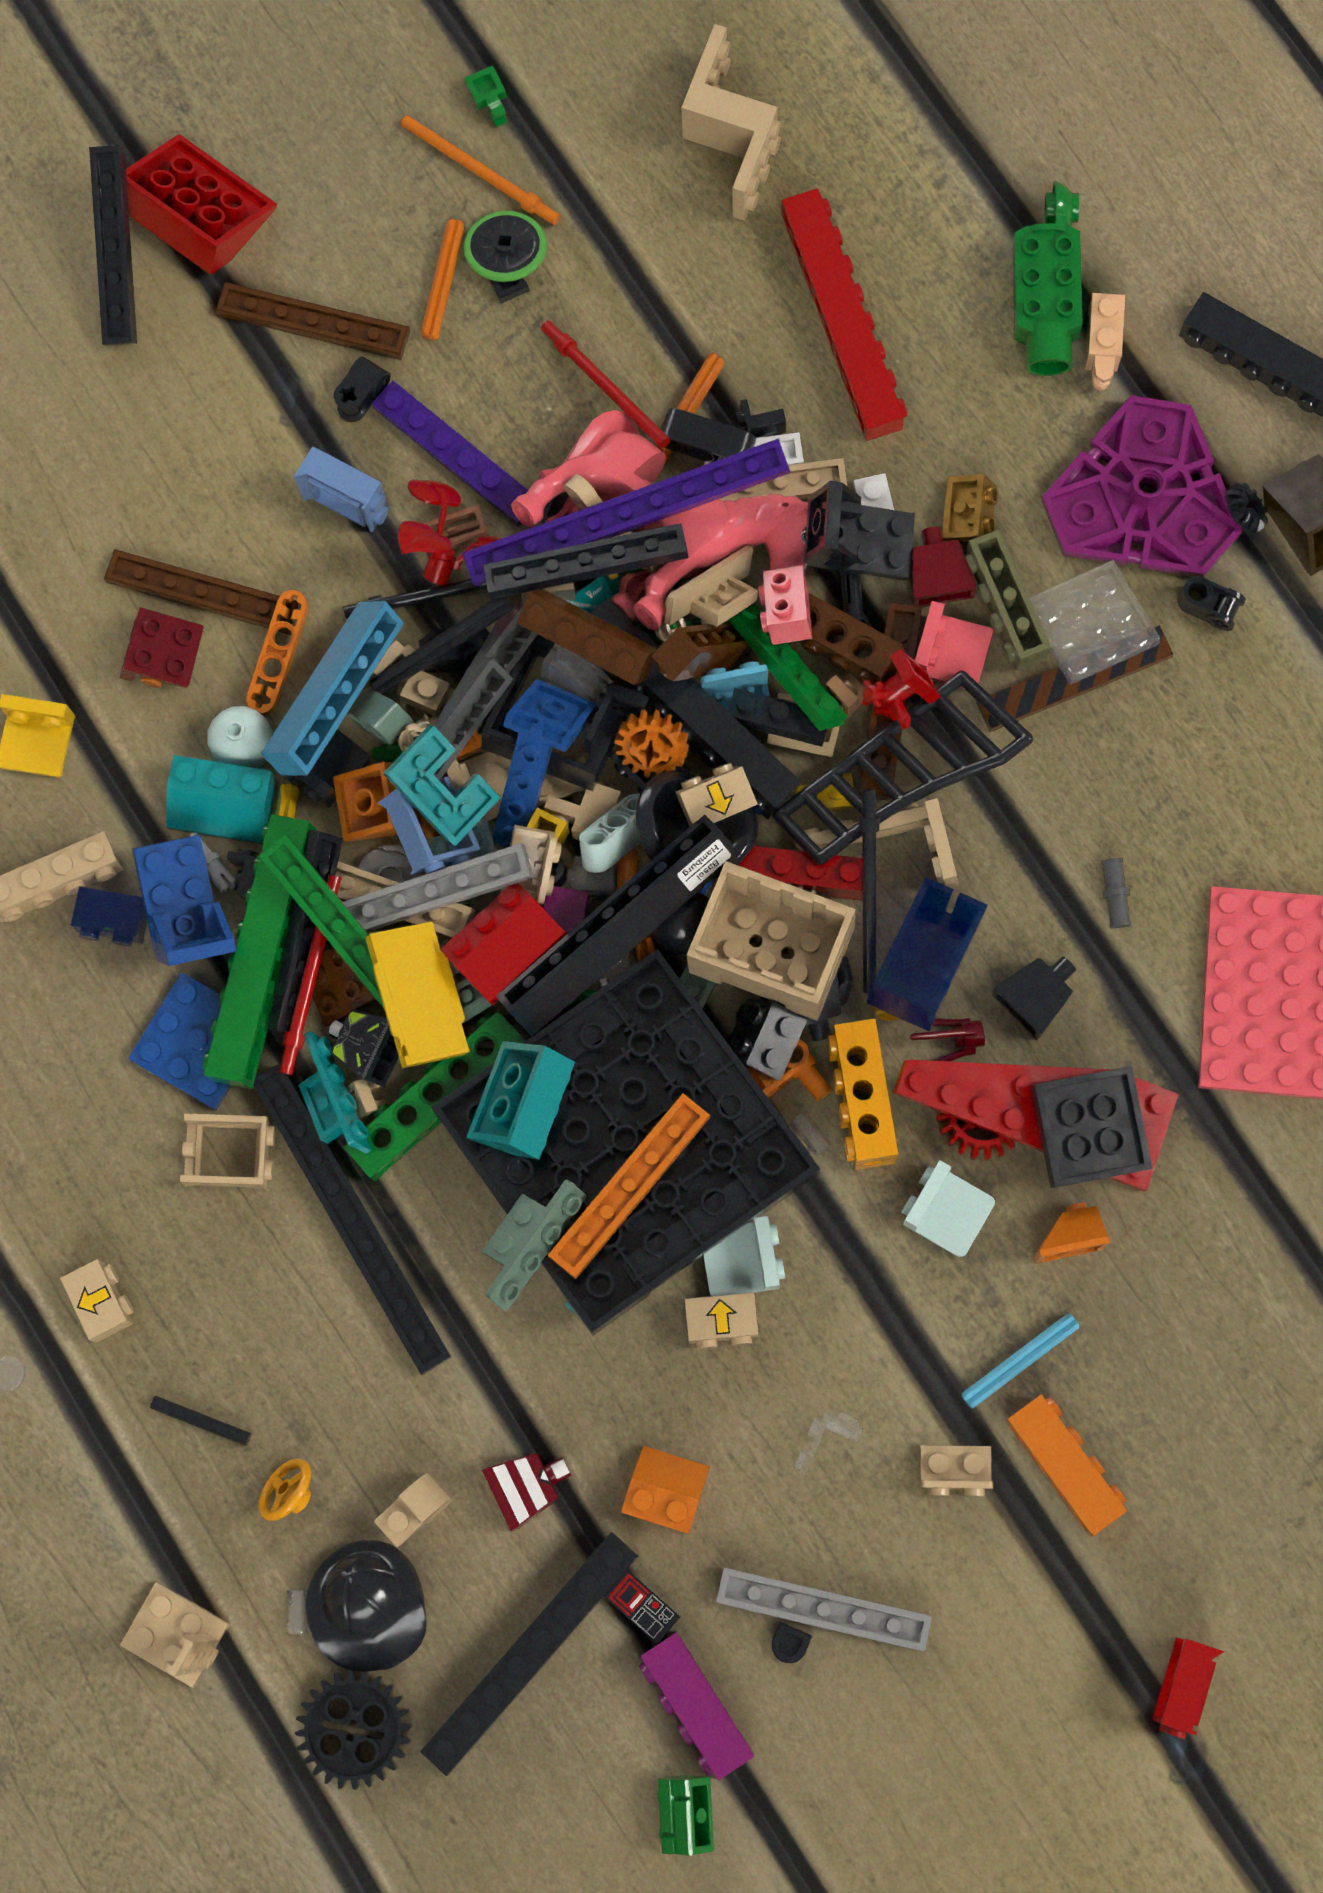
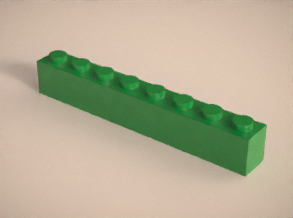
[203,814,318,1089]

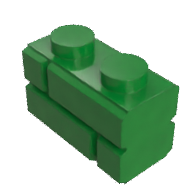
[657,1775,714,1856]

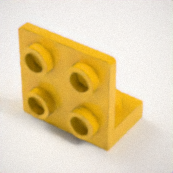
[0,694,75,778]

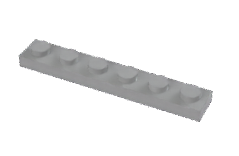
[343,843,534,932]
[716,1568,932,1652]

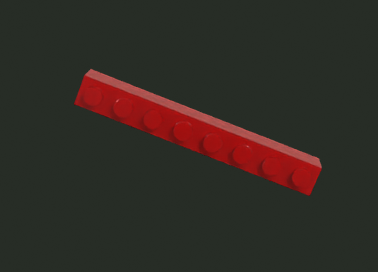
[781,188,907,441]

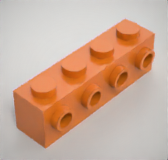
[1005,1394,1127,1537]

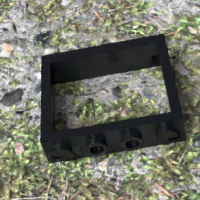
[478,634,627,791]

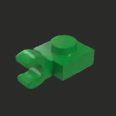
[464,66,508,128]

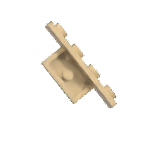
[664,545,758,627]

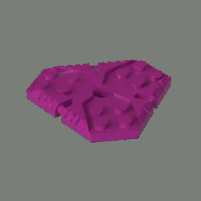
[1041,395,1243,577]

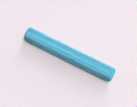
[962,1313,1079,1408]

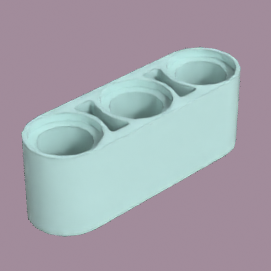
[579,794,641,873]

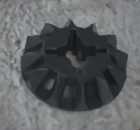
[1226,483,1268,533]

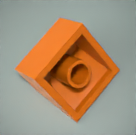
[333,761,419,842]
[621,1445,710,1535]

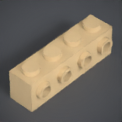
[0,831,125,923]

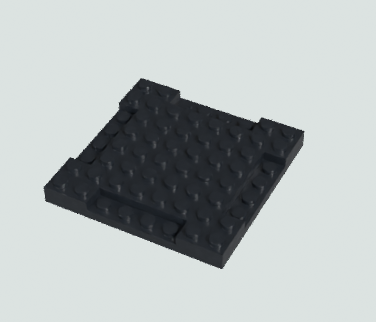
[431,949,820,1336]

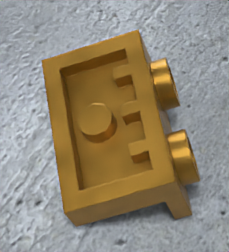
[942,474,999,542]

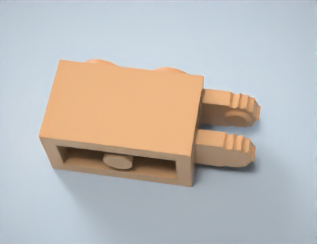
[1085,293,1125,391]

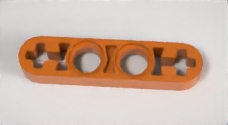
[246,590,310,716]

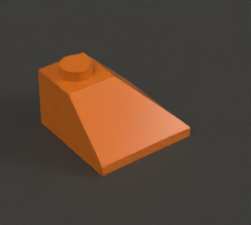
[1033,1202,1110,1264]

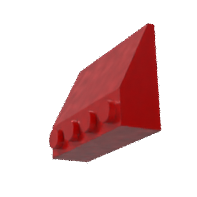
[126,134,277,275]

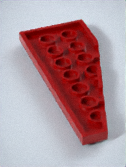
[893,1059,1179,1191]

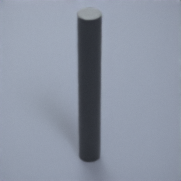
[150,1395,252,1446]

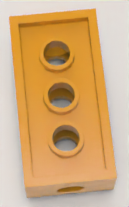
[827,1019,899,1170]

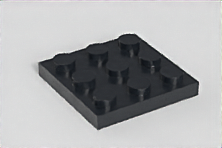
[1030,1066,1153,1188]

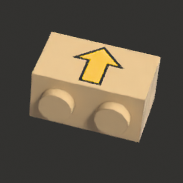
[675,762,758,827]
[60,1259,134,1343]
[685,1292,758,1349]

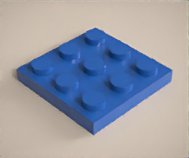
[128,973,232,1111]

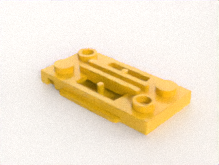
[365,922,470,1069]

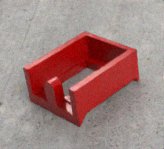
[1152,1637,1225,1739]

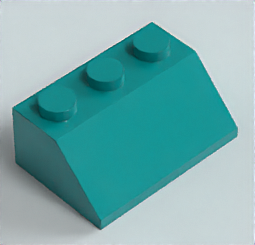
[166,755,278,845]
[466,1041,575,1160]

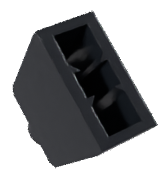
[992,956,1076,1040]

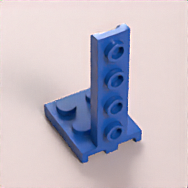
[491,679,596,848]

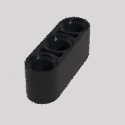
[660,408,756,463]

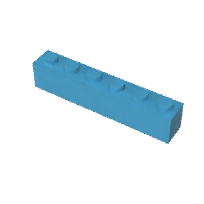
[261,601,404,776]

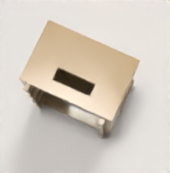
[687,861,856,1021]

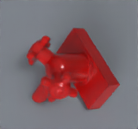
[862,649,941,730]

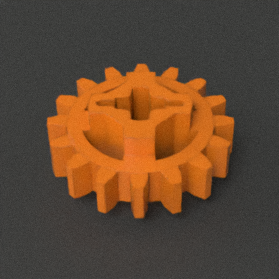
[615,710,689,778]

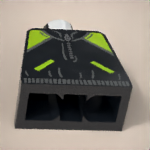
[329,1010,399,1088]

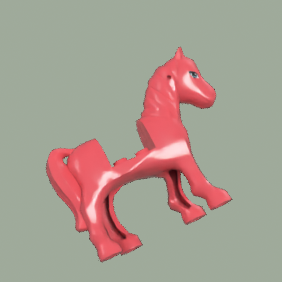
[511,410,808,631]

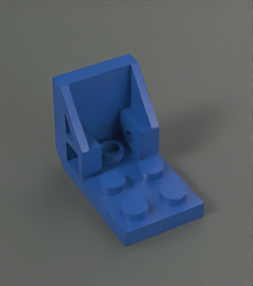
[132,835,236,966]

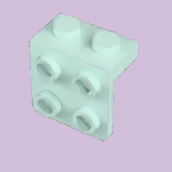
[901,1160,995,1257]
[704,1216,785,1296]

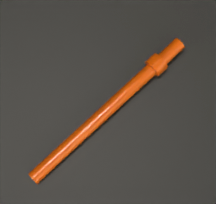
[401,115,561,226]

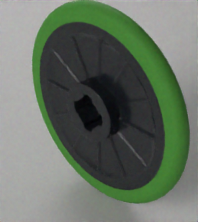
[463,211,547,282]

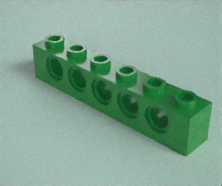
[343,1011,525,1181]

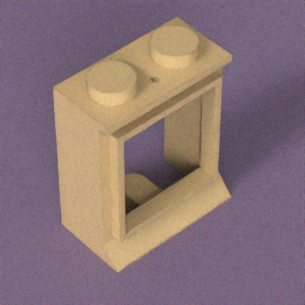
[180,1113,276,1189]

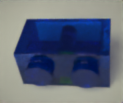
[70,886,147,947]

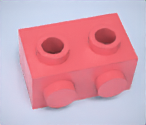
[758,565,812,645]

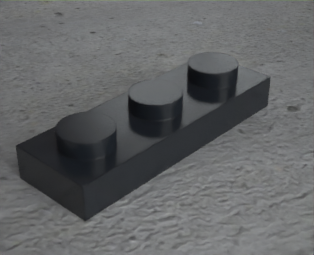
[728,688,828,747]

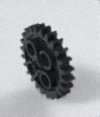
[295,1670,412,1790]

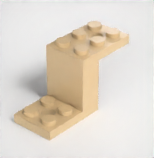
[681,24,781,221]

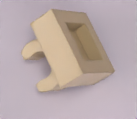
[346,1079,386,1121]

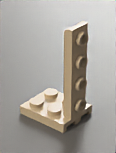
[794,798,960,893]
[120,1582,230,1688]

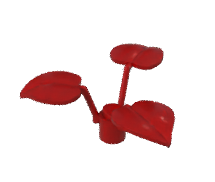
[398,479,502,585]

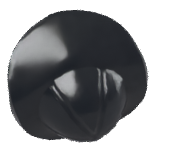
[636,770,758,879]
[305,1540,427,1672]

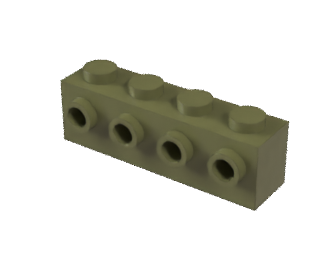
[965,529,1051,671]

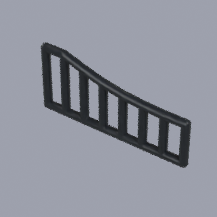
[773,670,1033,865]

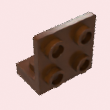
[312,947,379,1026]

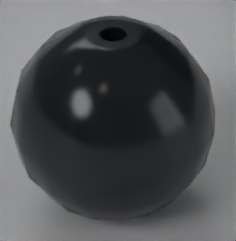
[650,891,709,956]

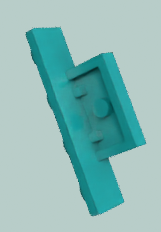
[298,1031,371,1154]

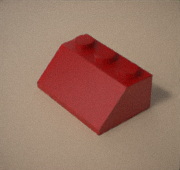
[440,883,567,1006]

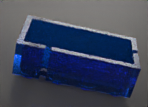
[867,877,988,1031]

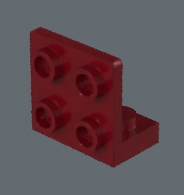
[120,607,204,688]

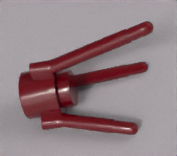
[910,1018,985,1062]

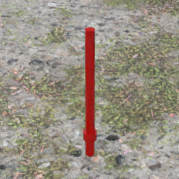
[541,320,670,448]
[279,875,342,1076]

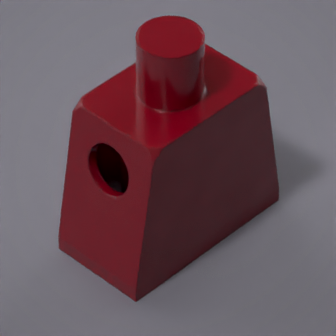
[911,527,977,607]

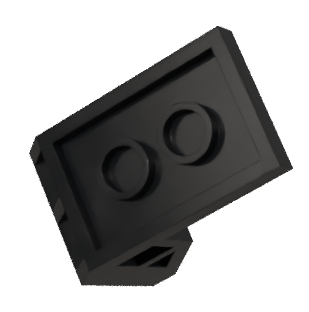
[804,481,915,581]

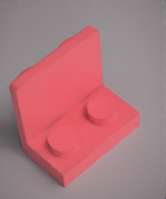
[915,601,993,688]

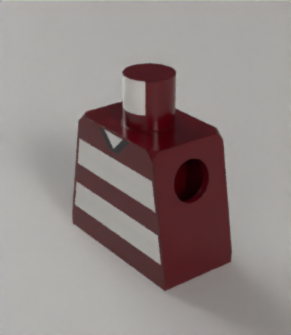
[482,1453,572,1532]

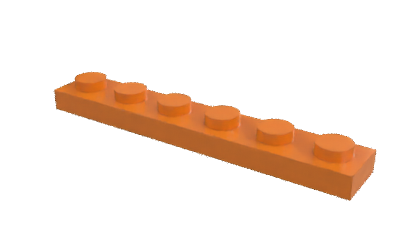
[548,1094,710,1279]

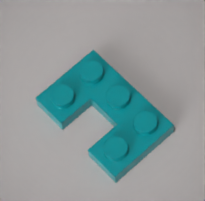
[383,725,500,846]

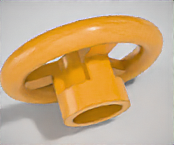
[258,1458,311,1521]

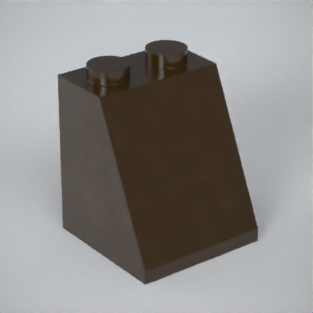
[1262,454,1323,576]

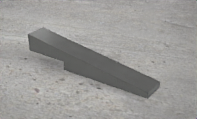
[434,603,537,781]

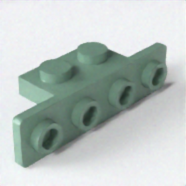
[482,1179,586,1311]

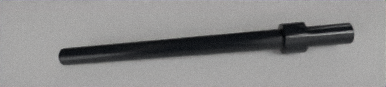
[343,579,487,619]
[859,789,879,993]

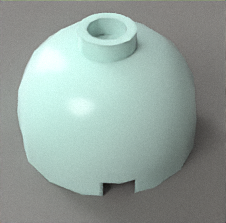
[207,706,274,769]

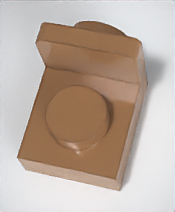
[825,673,865,718]

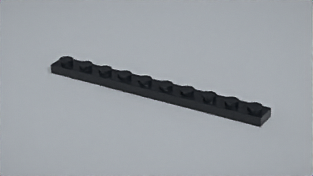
[253,1063,452,1375]

